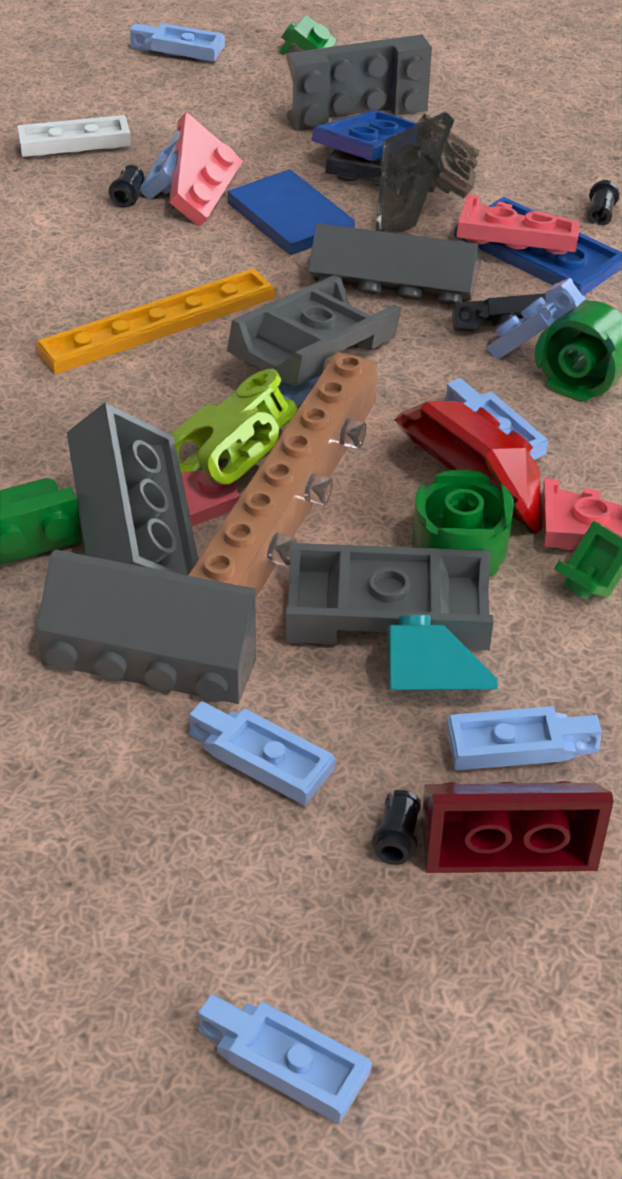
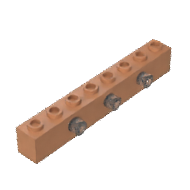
[188,352,378,599]

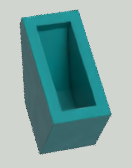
[387,615,498,690]

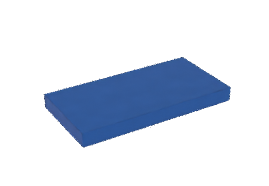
[455,197,622,296]

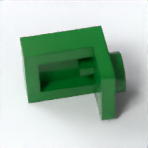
[279,15,337,55]
[554,521,622,599]

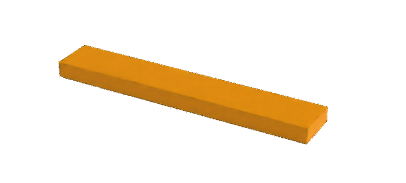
[35,268,275,374]

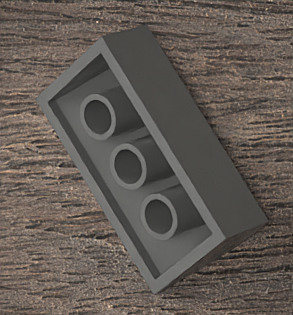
[309,223,481,304]
[67,402,199,575]
[36,549,256,704]

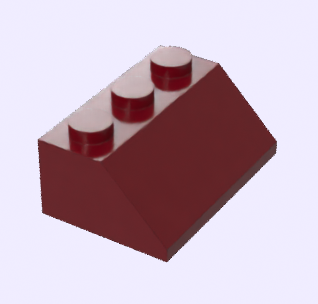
[421,781,614,873]

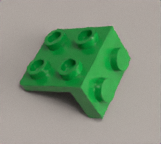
[0,478,82,565]

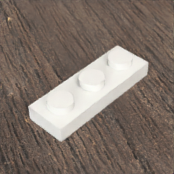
[17,115,131,157]

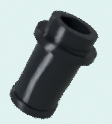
[108,165,145,208]
[587,180,620,226]
[371,790,421,865]

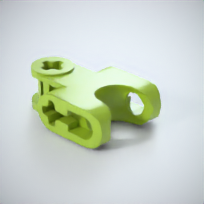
[171,369,298,484]

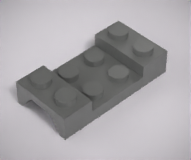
[287,34,432,131]
[227,275,401,387]
[286,543,493,651]

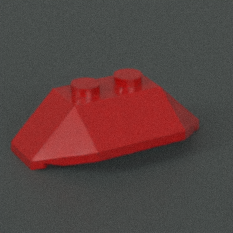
[394,401,542,534]

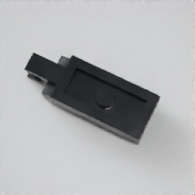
[451,293,546,331]

